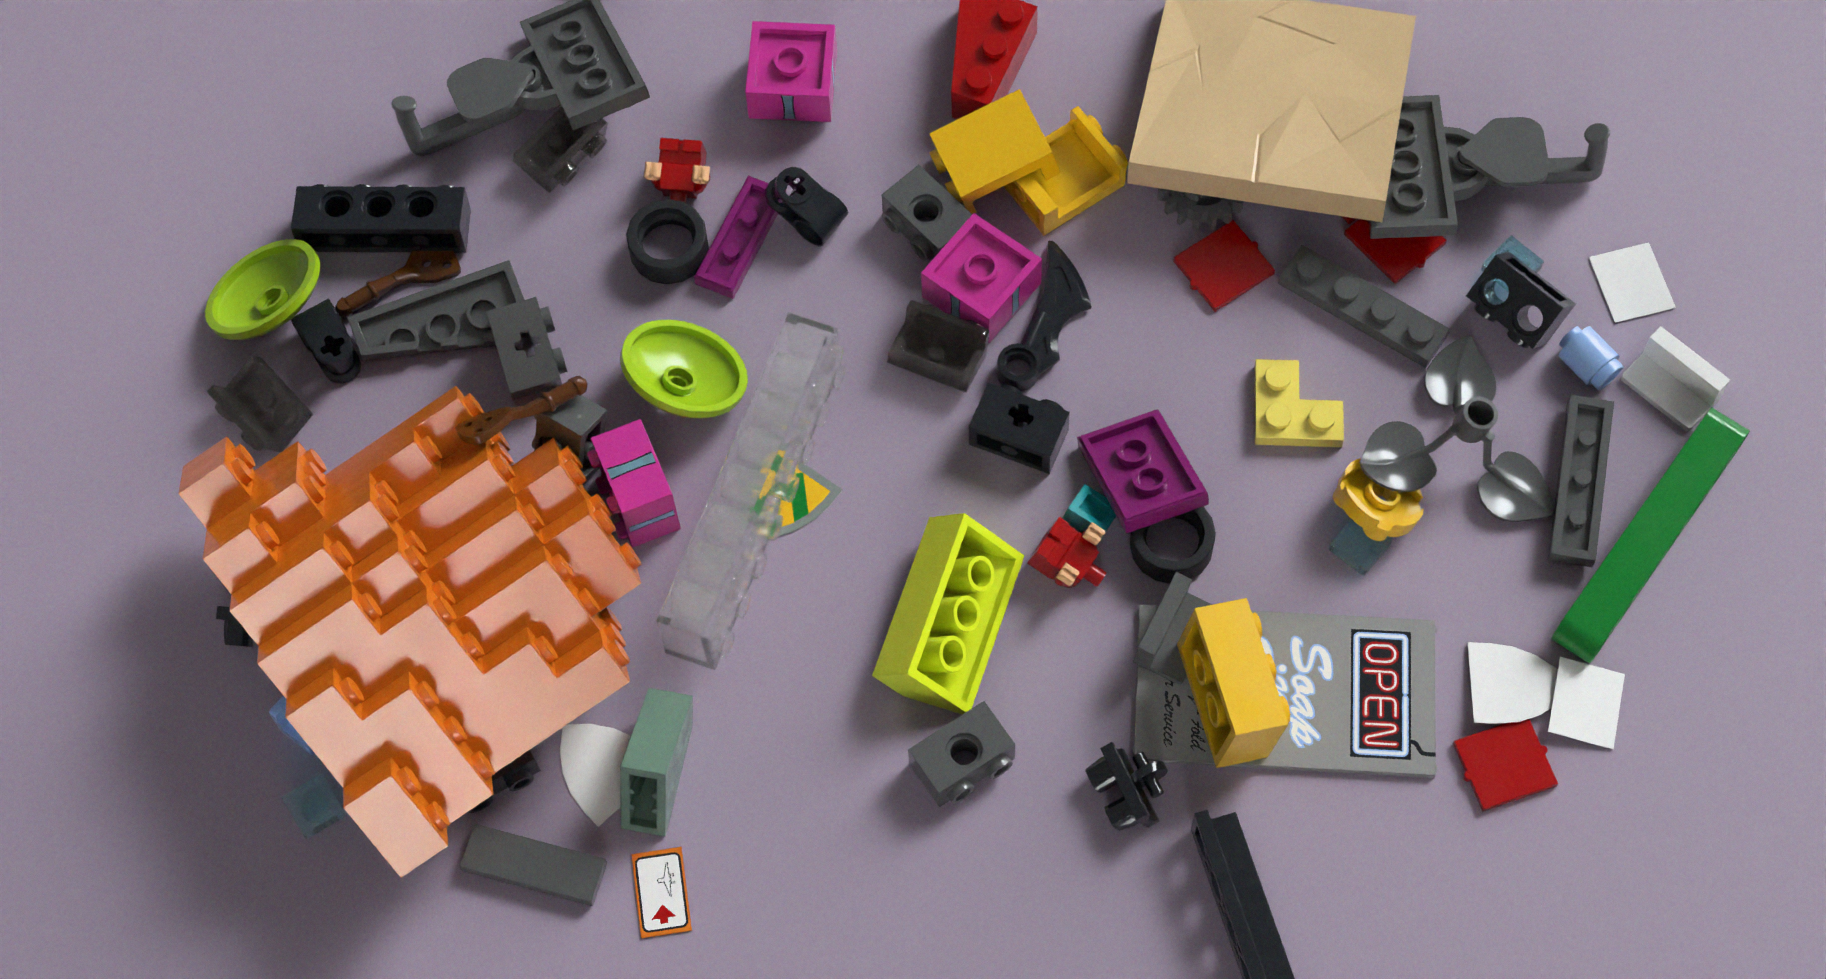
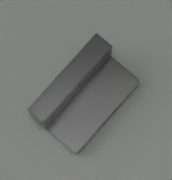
[1133,572,1213,684]

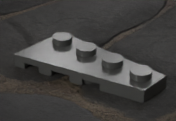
[347,260,532,361]

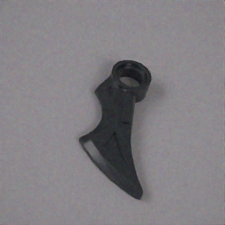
[996,241,1091,391]

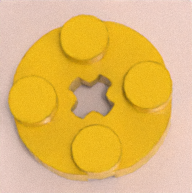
[1332,458,1424,542]

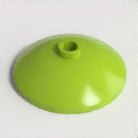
[205,239,320,340]
[620,320,748,419]

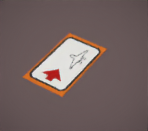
[631,847,692,939]

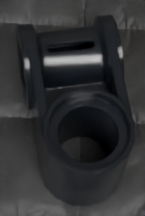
[765,167,849,247]
[291,298,361,383]

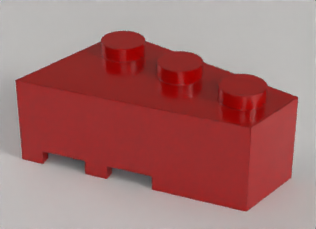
[951,0,1038,119]

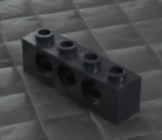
[291,184,471,253]

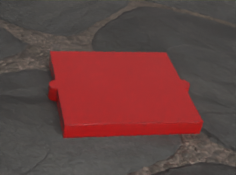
[1344,219,1447,284]
[1173,220,1275,312]
[1453,719,1558,812]

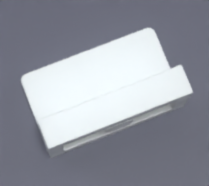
[1621,326,1730,431]

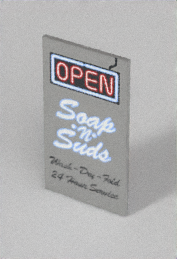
[1132,605,1437,778]

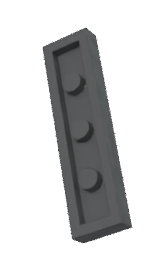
[1278,245,1450,368]
[1548,394,1614,568]

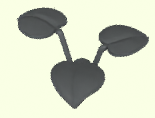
[1359,335,1554,522]

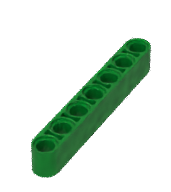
[1551,407,1750,664]

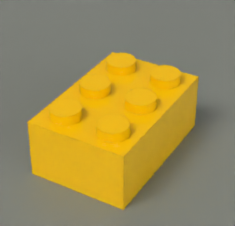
[1177,598,1290,768]

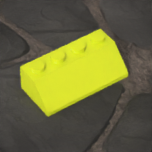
[872,513,1025,714]

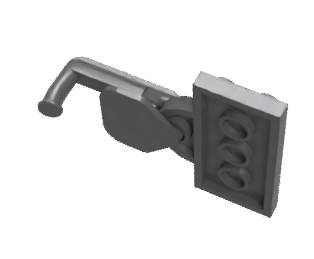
[391,0,650,156]
[1368,95,1610,239]

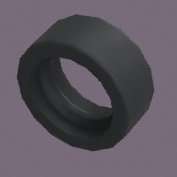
[626,199,709,284]
[1130,506,1216,584]

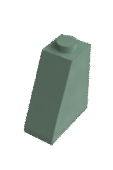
[620,688,693,837]

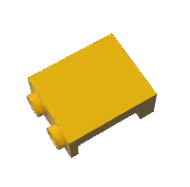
[929,89,1061,214]
[1003,106,1128,236]

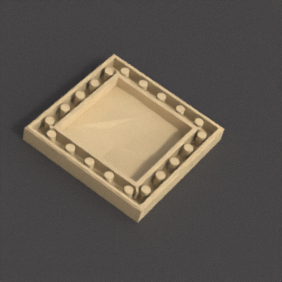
[1127,0,1416,222]

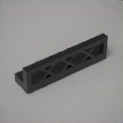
[1191,810,1295,979]

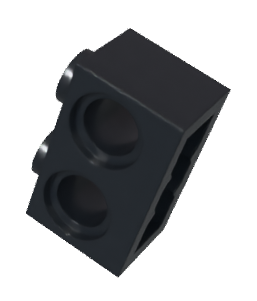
[1466,252,1576,349]

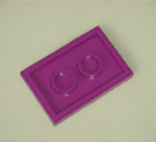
[1077,409,1209,533]

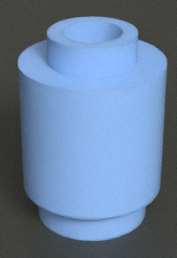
[1558,326,1624,391]

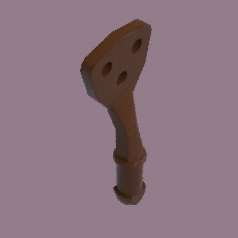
[335,251,461,317]
[455,376,588,445]

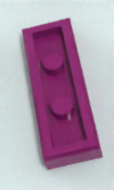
[694,175,786,299]

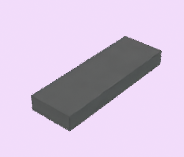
[460,824,607,906]

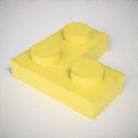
[1254,359,1344,447]

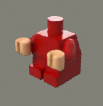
[644,138,710,203]
[1027,517,1107,588]

